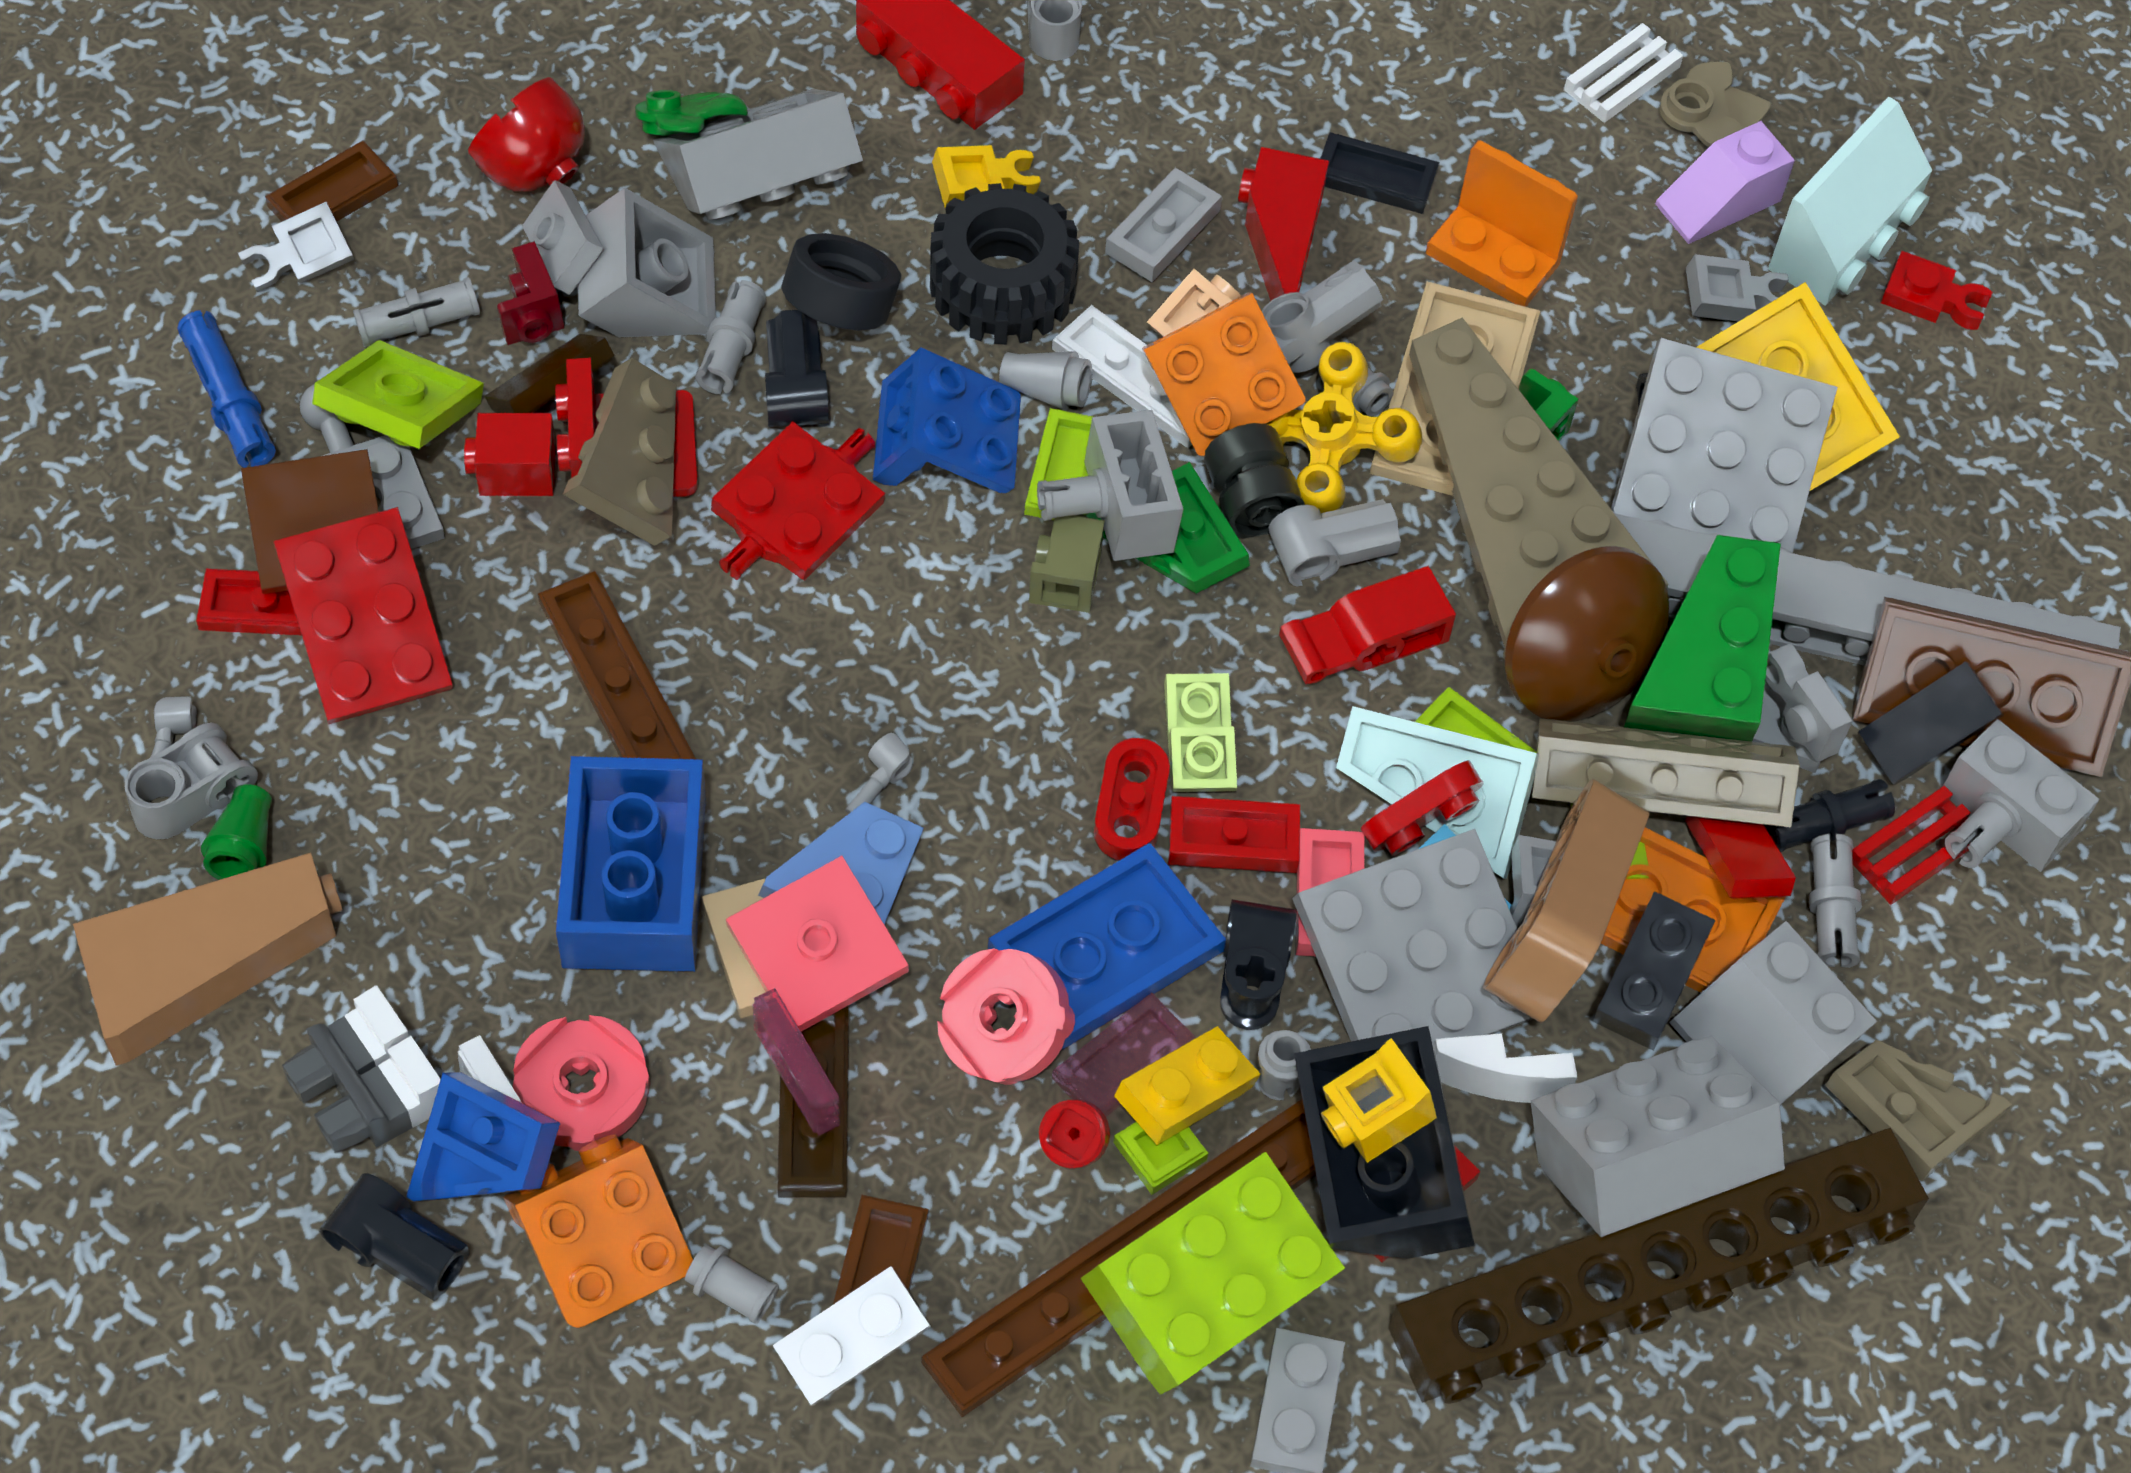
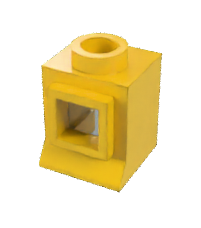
[1321,1038,1437,1163]

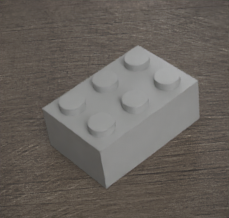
[1531,1036,1785,1237]

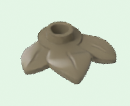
[1659,62,1771,147]

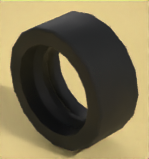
[781,233,902,331]

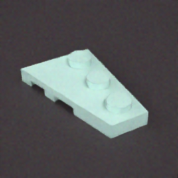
[1336,706,1539,879]

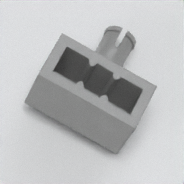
[1037,410,1183,561]
[1943,719,2100,872]

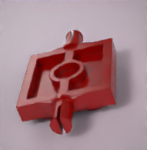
[711,421,886,581]

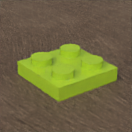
[312,340,484,449]

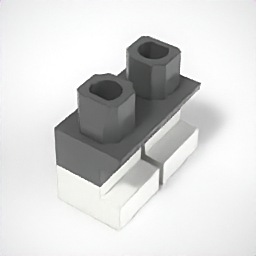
[282,985,441,1153]

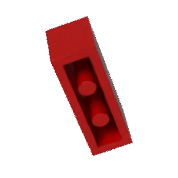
[856,0,1025,130]

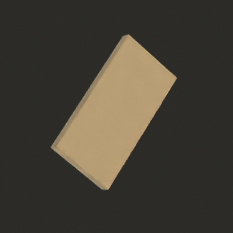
[1370,281,1540,496]

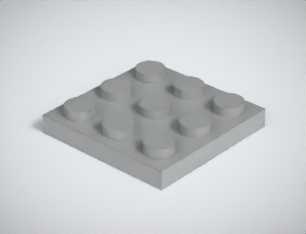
[1611,338,1838,553]
[1292,829,1533,1046]

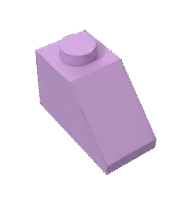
[1655,121,1795,244]

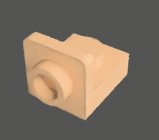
[1147,269,1241,337]

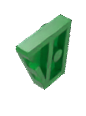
[1086,462,1250,594]

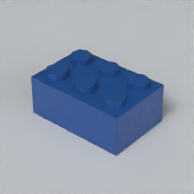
[556,756,706,972]

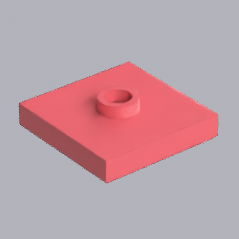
[726,856,909,1037]

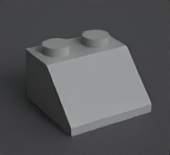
[578,188,716,337]
[1669,921,1877,1105]

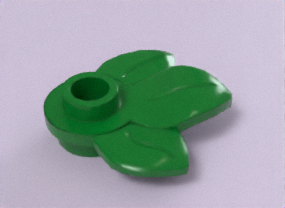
[635,90,748,135]

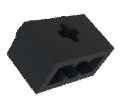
[1594,891,1715,1051]

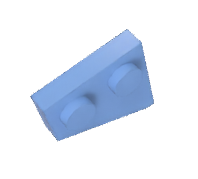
[758,802,924,924]

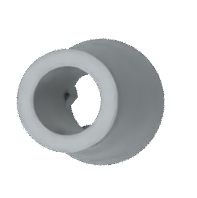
[999,351,1092,411]

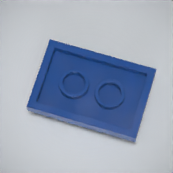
[988,843,1226,1050]

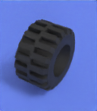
[930,183,1079,345]

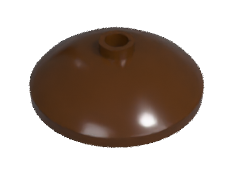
[1505,546,1669,722]

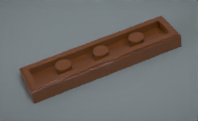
[538,571,696,759]

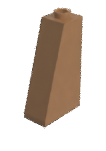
[73,853,343,1066]

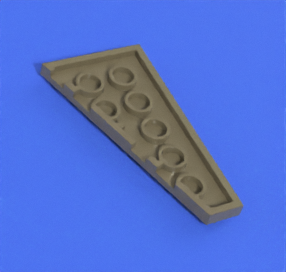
[1409,317,1669,660]

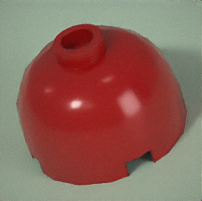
[468,77,585,192]

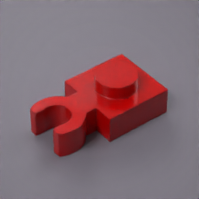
[1881,250,1993,330]

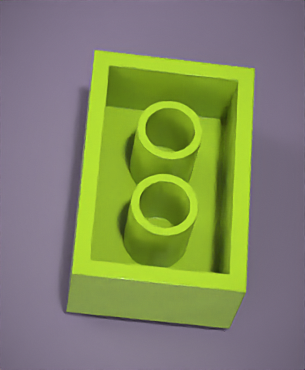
[1081,1152,1345,1395]

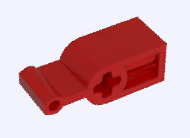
[1279,565,1456,684]

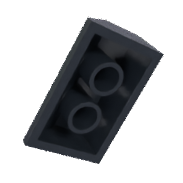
[1294,1026,1475,1259]

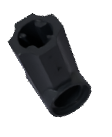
[765,310,829,427]
[319,1173,470,1301]

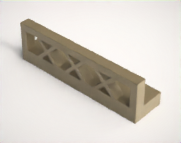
[1532,718,1800,827]

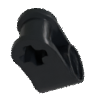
[1220,899,1297,1030]

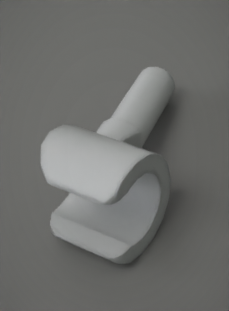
[151,696,197,757]
[845,733,913,813]

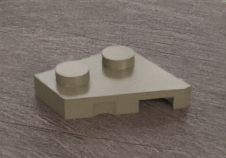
[1825,1040,2012,1182]

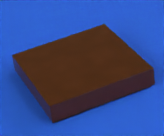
[241,449,379,594]

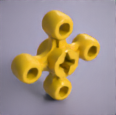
[1267,342,1422,513]

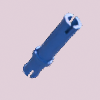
[177,310,276,468]

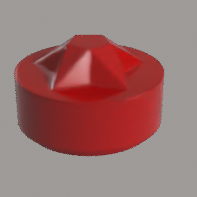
[1039,1099,1110,1168]

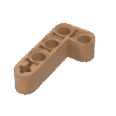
[1483,779,1650,1023]

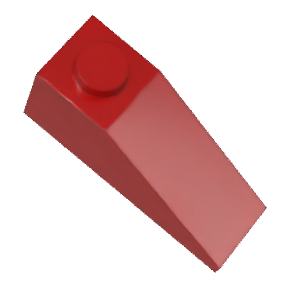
[1238,147,1329,301]

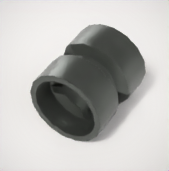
[1204,423,1305,539]

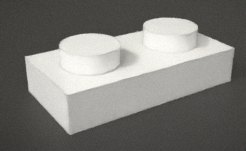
[773,1266,931,1406]

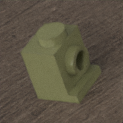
[1029,514,1105,613]

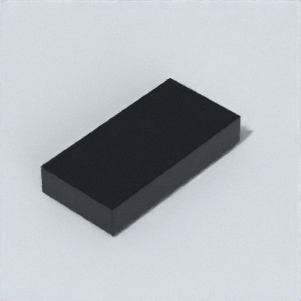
[1320,132,1440,214]
[1858,662,2004,785]

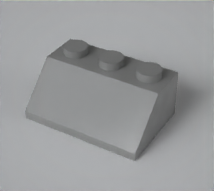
[653,89,863,220]

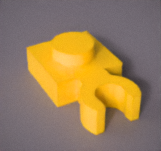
[932,145,1041,208]

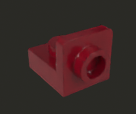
[497,241,564,345]

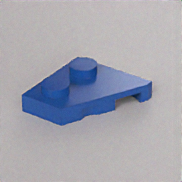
[406,1072,560,1201]

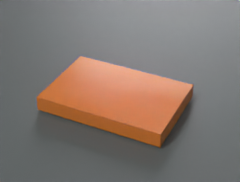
[1601,827,1785,993]

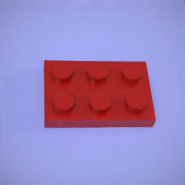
[273,507,453,725]

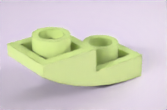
[1164,673,1237,792]

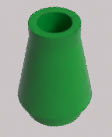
[201,784,272,880]

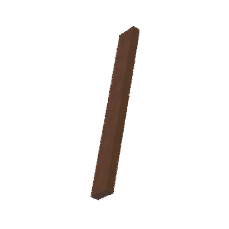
[921,1099,1316,1417]

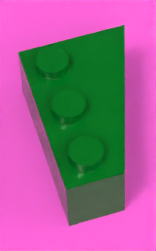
[1624,535,1781,742]

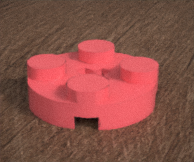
[937,948,1075,1085]
[513,1015,650,1151]

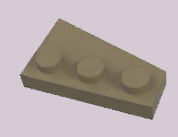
[563,358,676,546]

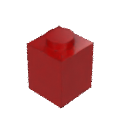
[464,413,556,496]

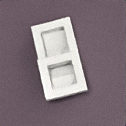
[1434,1034,1577,1103]

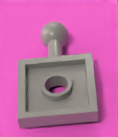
[300,384,445,549]

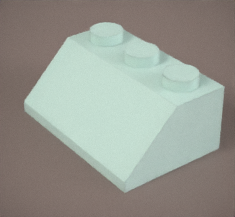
[1768,97,1932,306]

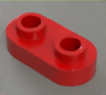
[1094,738,1170,861]
[1360,760,1484,856]

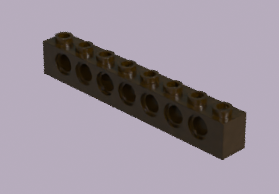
[1388,1127,1929,1404]

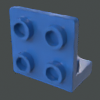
[873,347,1021,493]

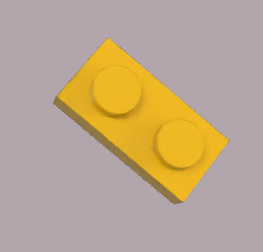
[1114,1026,1260,1145]

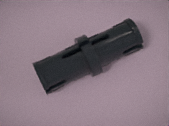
[1763,779,1895,852]

